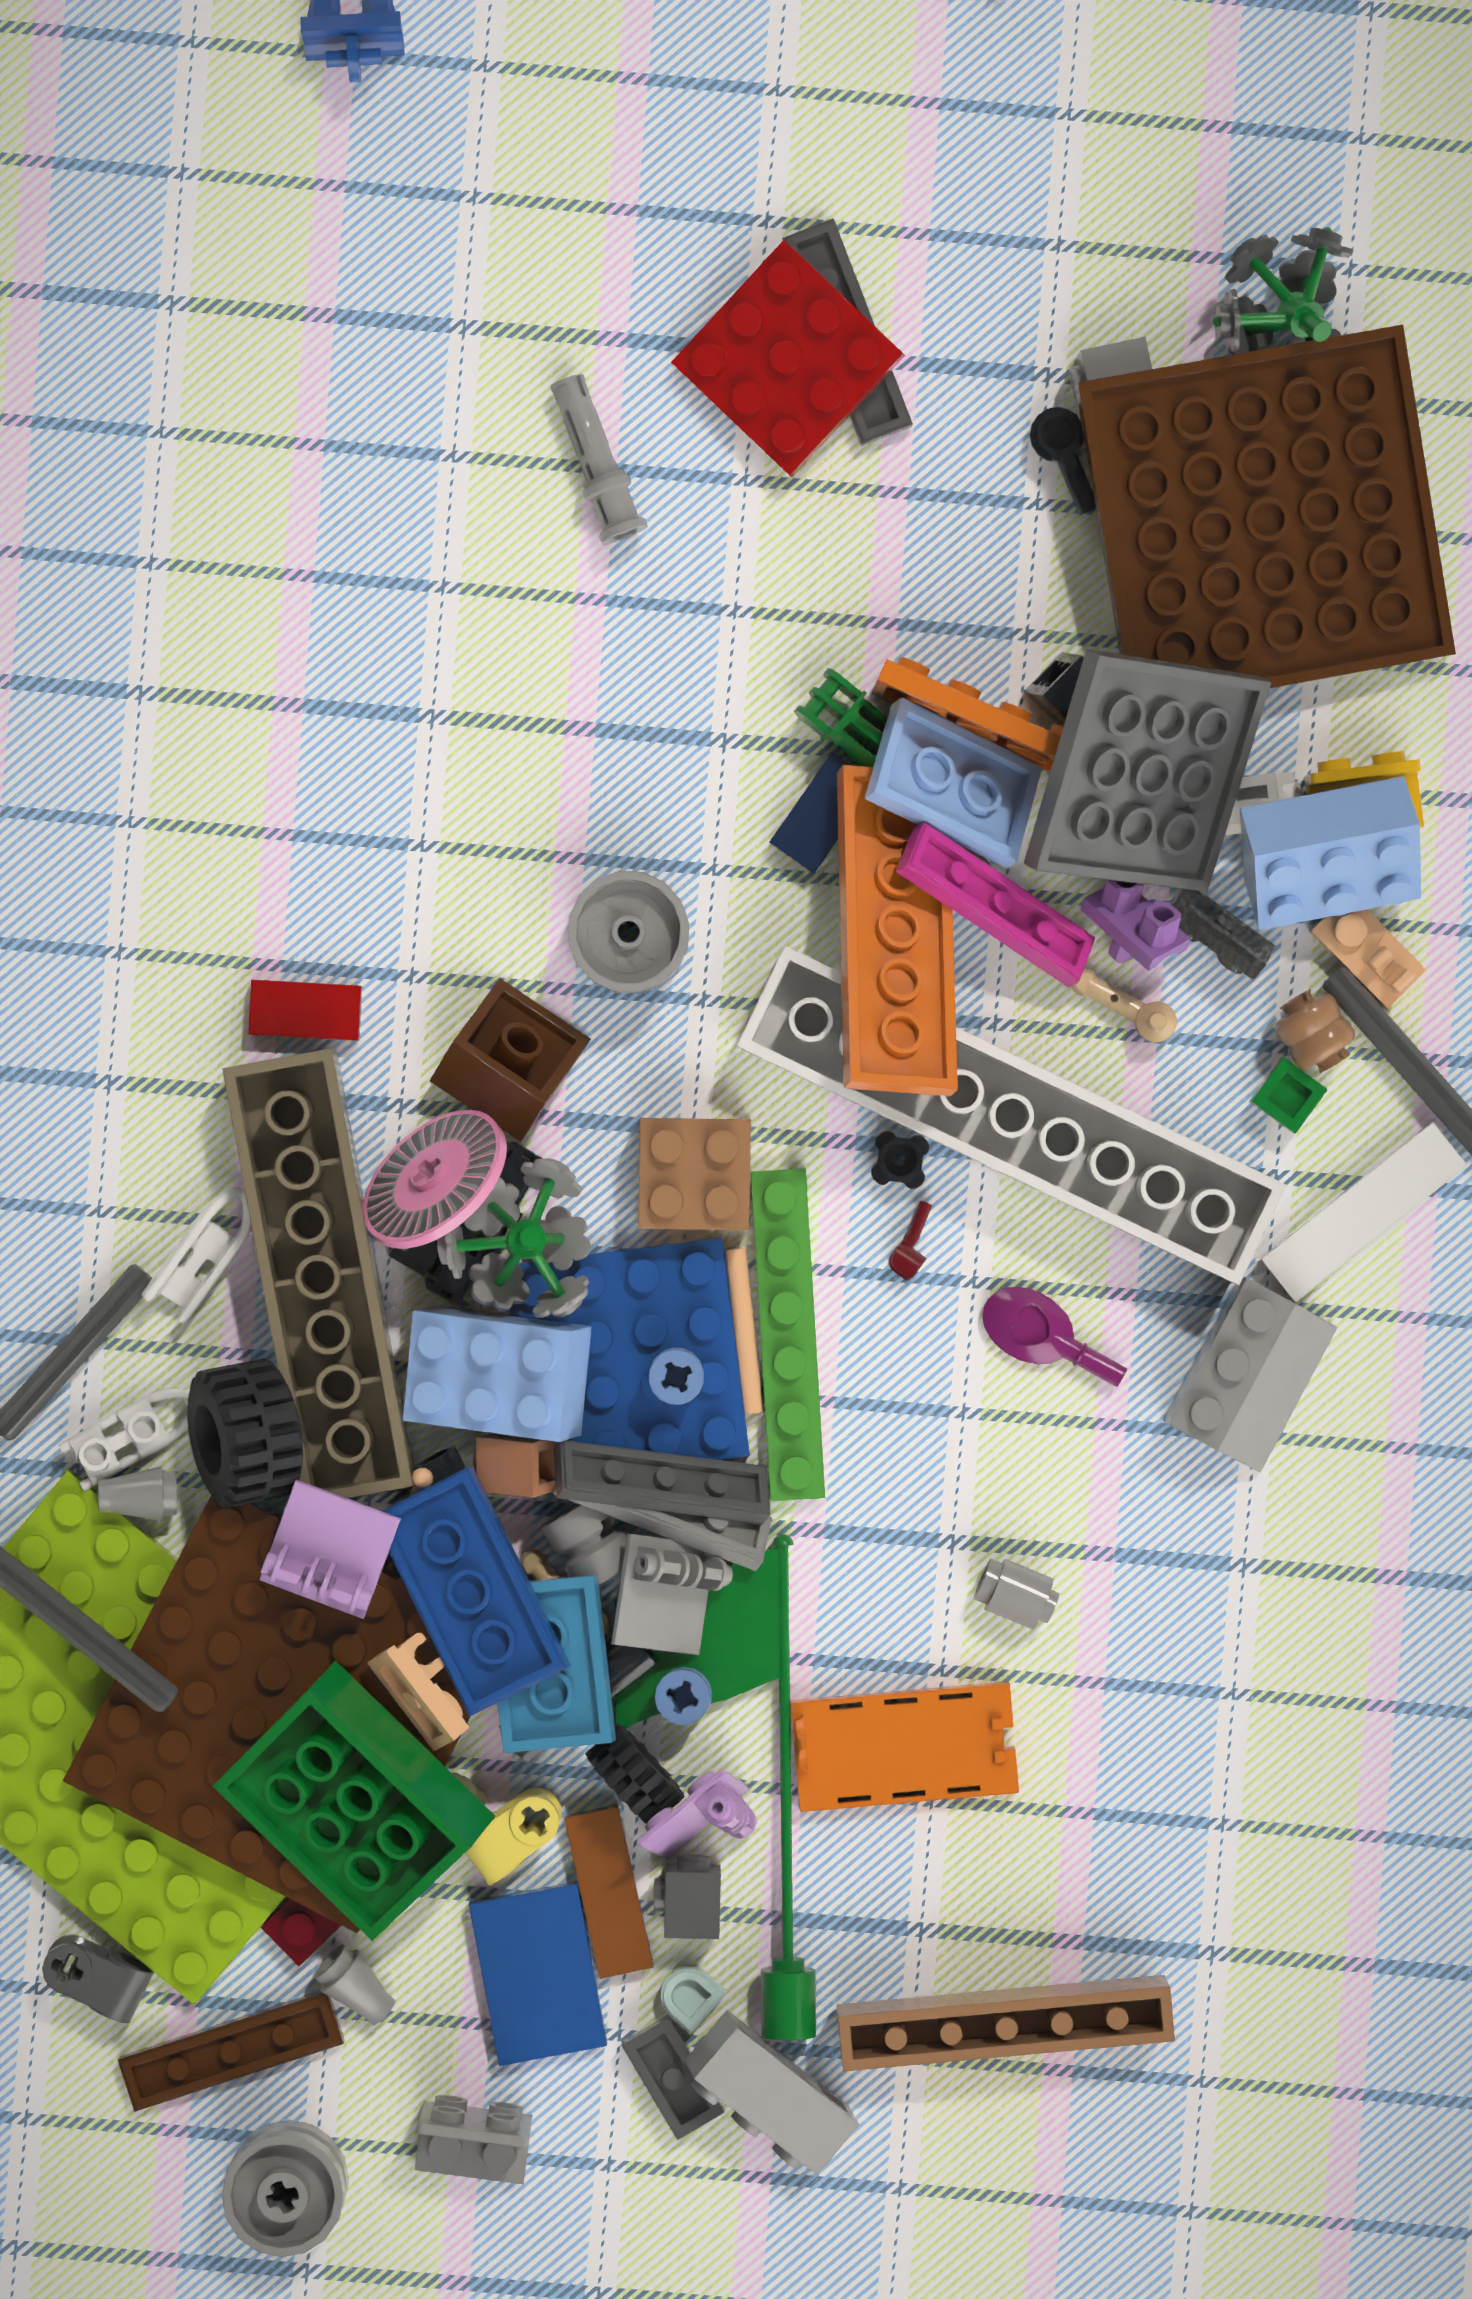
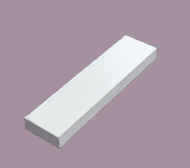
[1259,1122,1467,1303]

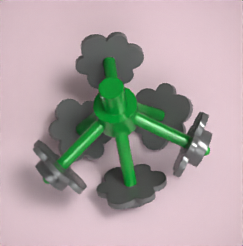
[1212,227,1354,355]

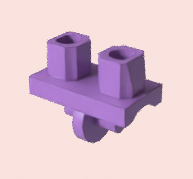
[1080,879,1191,971]

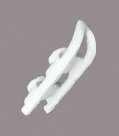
[141,1187,251,1325]
[58,1388,189,1492]

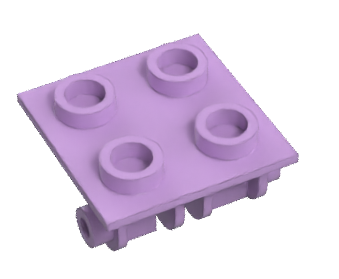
[259,1479,401,1619]
[637,1769,757,1860]

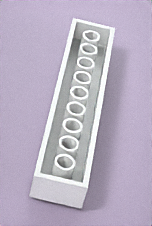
[737,946,1287,1285]

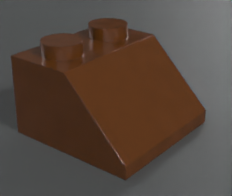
[429,978,591,1142]

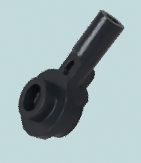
[1029,407,1095,516]

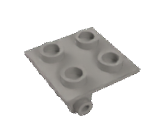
[611,1533,733,1655]

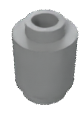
[974,1558,1060,1630]

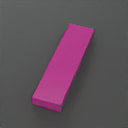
[896,821,1095,987]

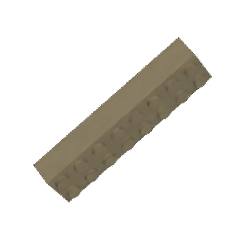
[222,1048,414,1498]

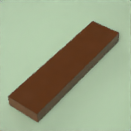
[118,1991,345,2112]

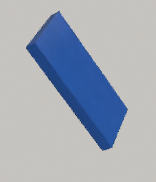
[382,1466,571,1717]

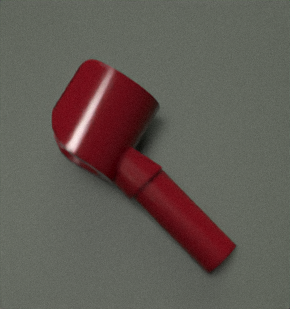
[888,1201,932,1281]

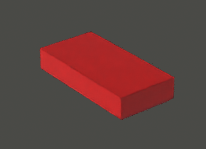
[248,979,363,1041]

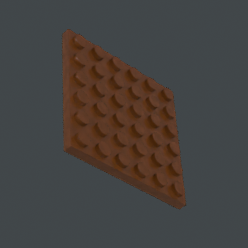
[1074,324,1456,688]
[63,1496,471,1934]

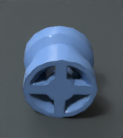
[649,1348,704,1405]
[655,1666,712,1725]

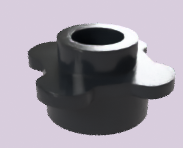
[871,1131,929,1189]

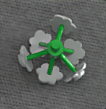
[436,1158,591,1318]

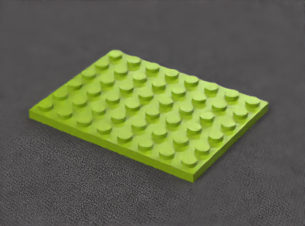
[0,1469,285,2005]

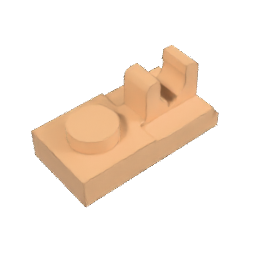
[1309,909,1426,1009]
[367,1633,470,1751]

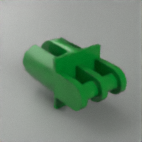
[794,668,888,767]

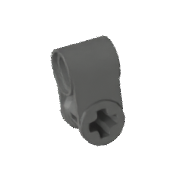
[42,1934,154,2024]

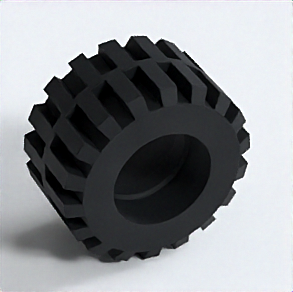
[187,1358,303,1507]

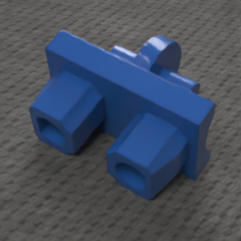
[300,0,405,83]

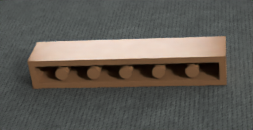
[836,1975,1175,2072]

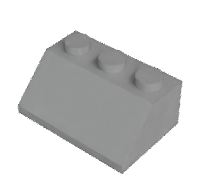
[1163,1277,1338,1473]

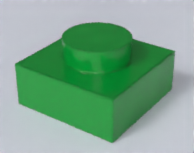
[1249,1057,1328,1134]

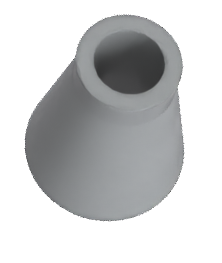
[97,1466,177,1521]
[314,1944,396,2025]

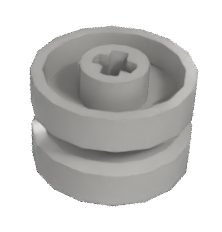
[568,871,689,994]
[221,2120,349,2257]

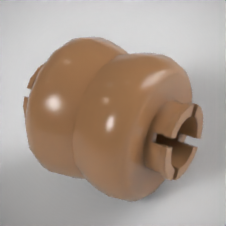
[1275,989,1355,1073]

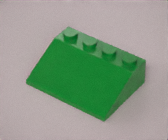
[212,1661,496,1941]

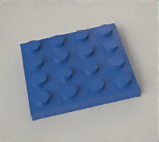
[509,1237,750,1460]

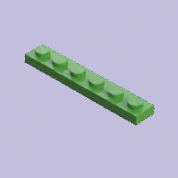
[751,1168,826,1501]

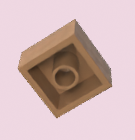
[638,1118,751,1230]

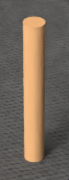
[724,1248,764,1414]

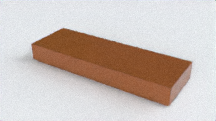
[564,1804,654,1979]

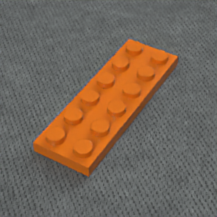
[837,765,958,1096]

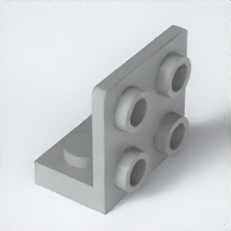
[414,2095,533,2185]

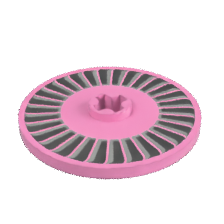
[363,1110,507,1249]

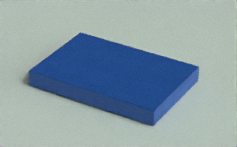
[469,1881,608,2066]

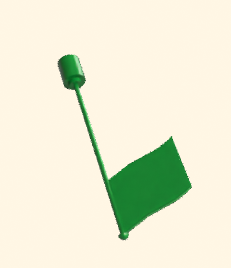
[615,1534,816,2040]

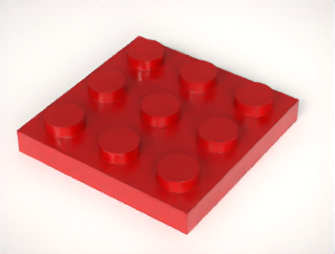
[671,240,906,477]

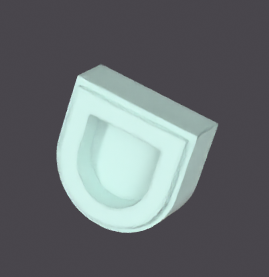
[661,1965,727,2035]

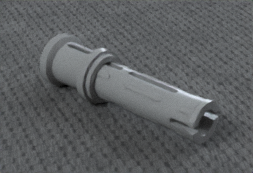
[550,374,648,544]

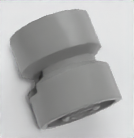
[540,1503,627,1585]

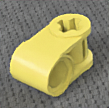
[465,1787,562,1886]

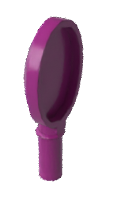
[982,1287,1128,1387]

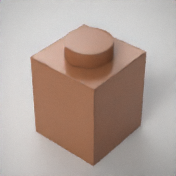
[473,1433,558,1498]

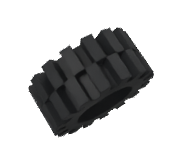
[585,1723,685,1824]

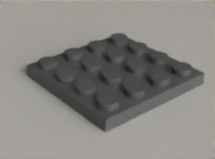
[1024,649,1272,892]

